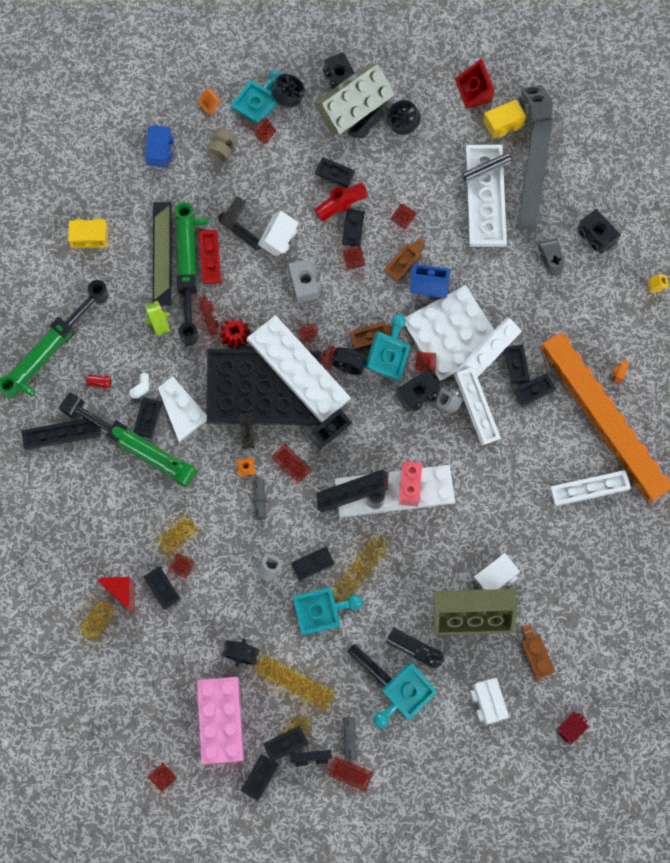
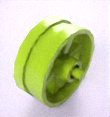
[145,301,170,337]

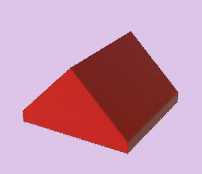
[455,59,495,109]
[98,576,135,614]

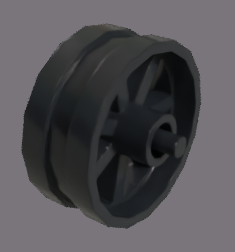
[271,73,305,108]
[387,100,421,135]
[331,347,367,375]
[221,639,260,667]

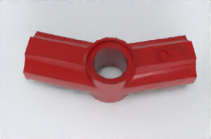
[314,182,369,222]

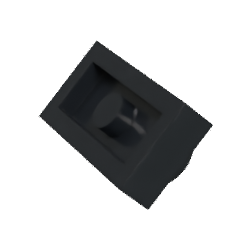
[348,108,384,139]
[315,157,355,188]
[342,209,365,247]
[504,344,530,385]
[513,373,556,407]
[133,397,162,439]
[291,547,335,582]
[143,566,181,611]
[263,725,309,763]
[290,750,332,767]
[240,754,279,802]

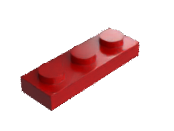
[199,230,222,285]

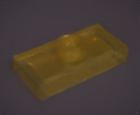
[156,515,199,555]

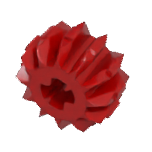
[219,317,251,349]

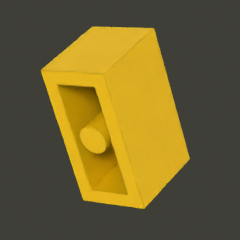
[483,99,526,138]
[68,218,108,248]

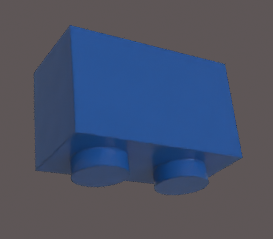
[145,126,175,167]
[410,264,451,298]

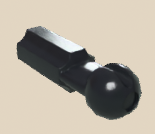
[386,627,444,668]

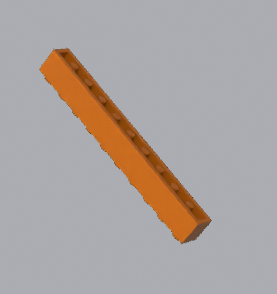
[540,332,670,504]

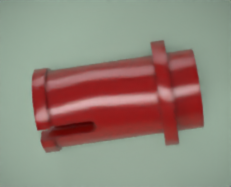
[86,374,112,390]

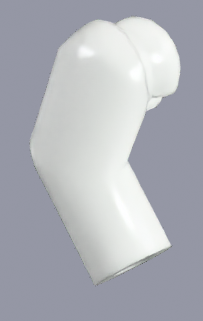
[129,373,149,399]

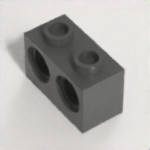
[519,85,552,121]

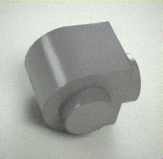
[437,388,463,413]
[257,553,283,581]

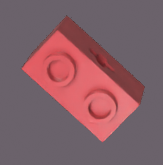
[398,461,422,507]

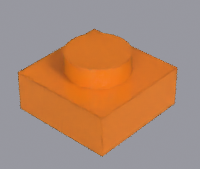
[198,88,221,114]
[612,360,629,385]

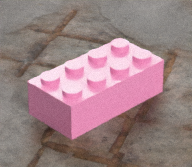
[197,677,245,765]

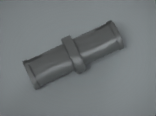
[252,480,267,520]
[342,717,358,759]

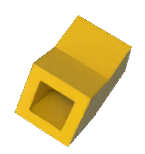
[648,274,668,293]

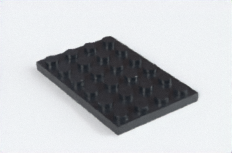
[206,348,322,426]

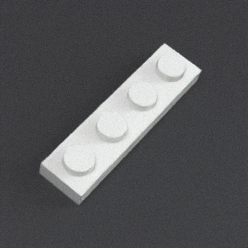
[455,317,522,377]
[454,367,501,446]
[550,470,631,507]

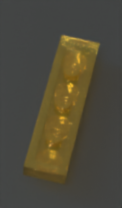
[255,654,336,711]

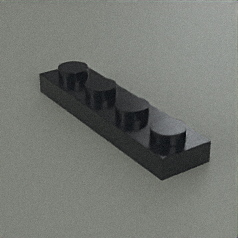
[22,419,102,450]
[317,469,388,512]

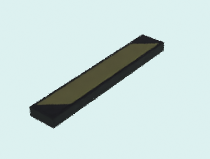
[152,202,172,306]

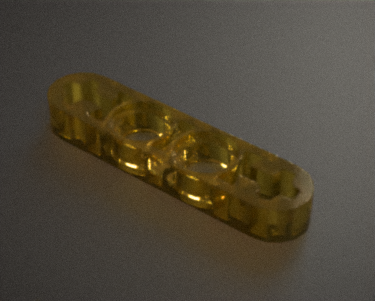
[333,537,387,602]

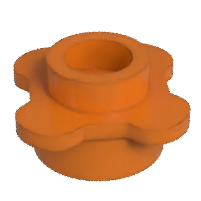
[236,457,256,477]

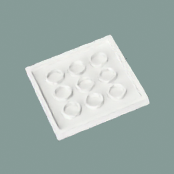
[404,285,494,383]

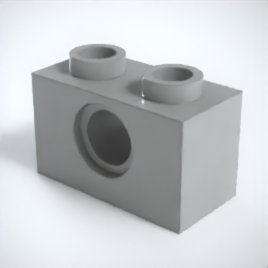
[289,259,322,304]

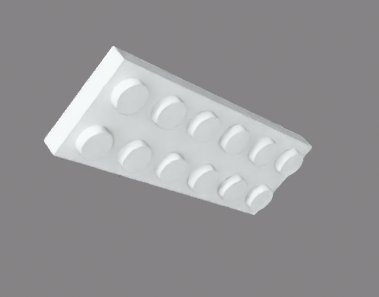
[466,145,507,247]
[247,315,351,423]
[335,465,455,517]

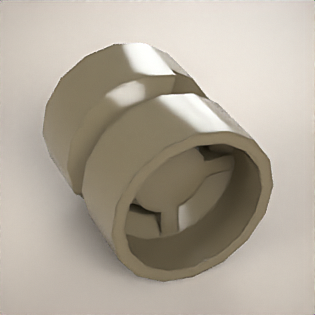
[206,128,237,162]

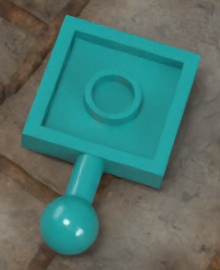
[230,70,281,127]
[365,314,411,381]
[293,587,363,636]
[373,662,438,728]

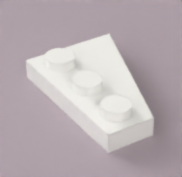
[158,376,207,443]

